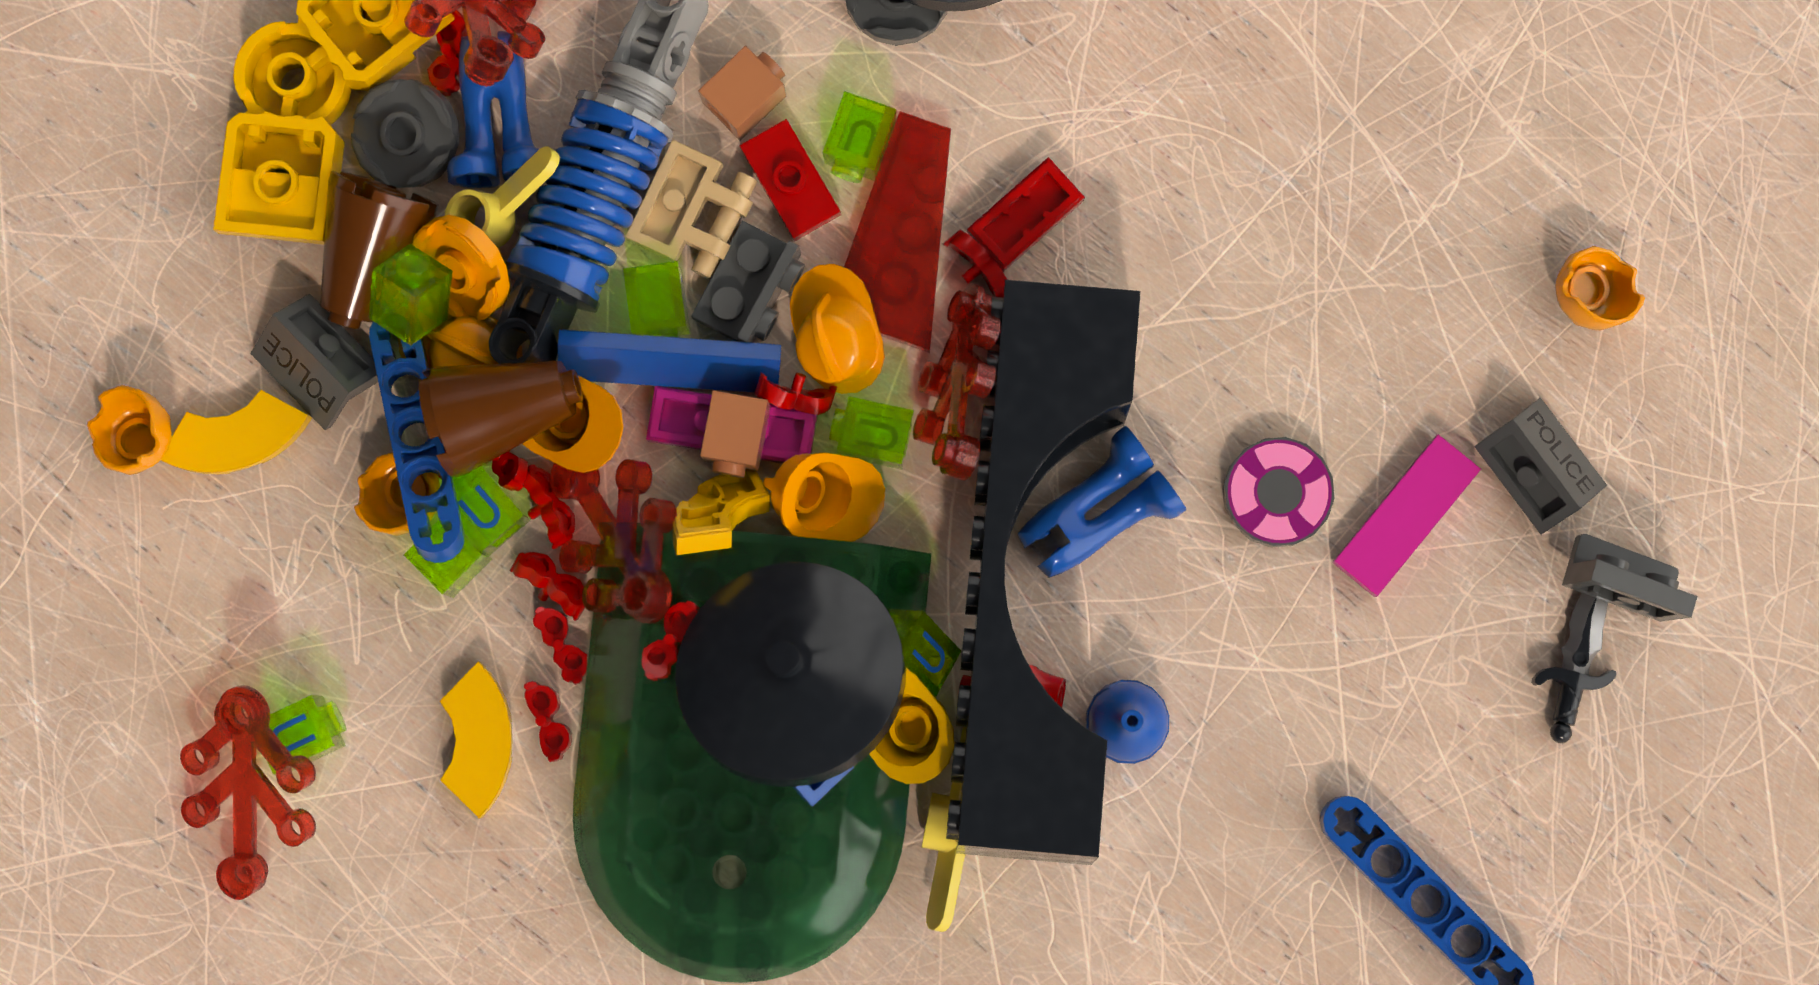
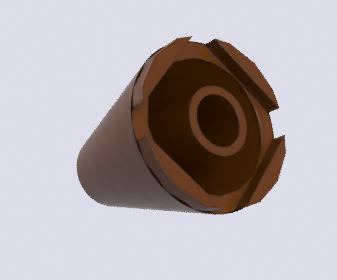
[320,171,439,329]
[419,361,583,477]

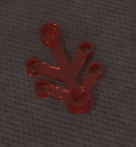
[404,0,545,86]
[912,283,1000,481]
[550,459,677,624]
[180,685,316,900]

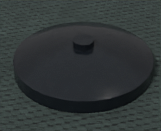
[675,562,906,787]

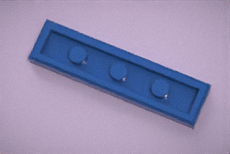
[558,330,781,392]

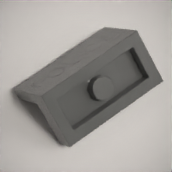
[250,294,378,430]
[1474,397,1607,535]

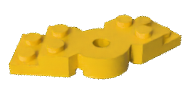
[213,0,455,245]

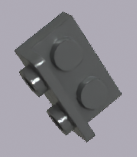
[691,221,805,343]
[1562,534,1698,622]

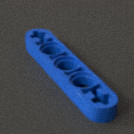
[369,310,464,563]
[1319,796,1534,985]

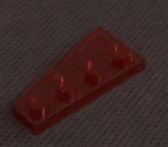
[844,111,951,353]

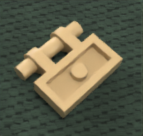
[625,140,757,279]

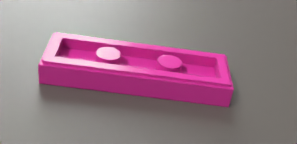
[646,386,818,463]
[1332,434,1481,597]

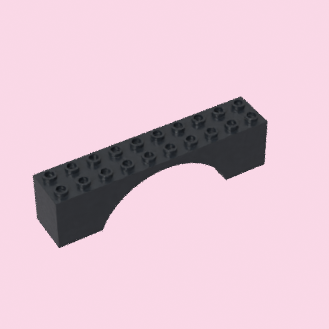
[946,280,1141,865]

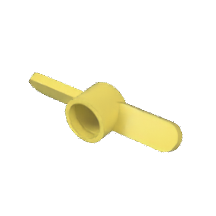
[409,146,560,293]
[921,727,967,932]

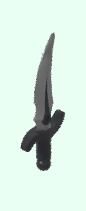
[1531,593,1617,744]

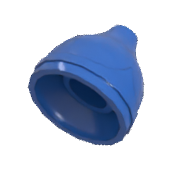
[1086,680,1169,764]

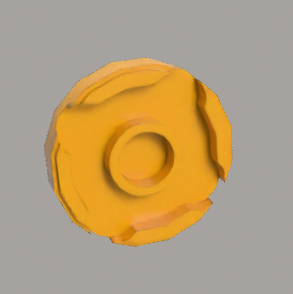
[411,214,510,321]

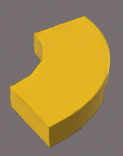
[161,390,312,475]
[673,469,770,555]
[440,661,513,819]

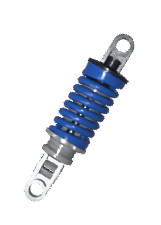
[489,0,709,364]

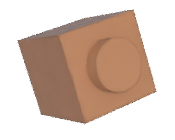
[698,45,786,141]
[700,390,771,478]

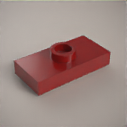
[739,119,841,242]
[967,157,1085,272]

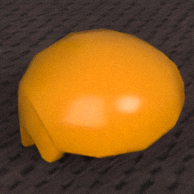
[1555,246,1645,331]
[87,385,171,475]
[354,452,440,536]

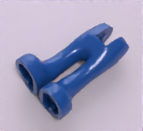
[447,31,539,188]
[1017,426,1187,578]

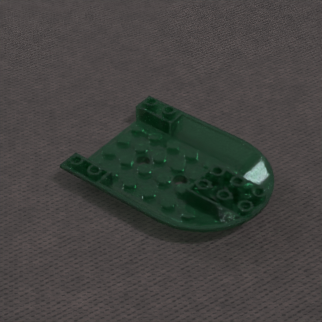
[573,522,932,983]

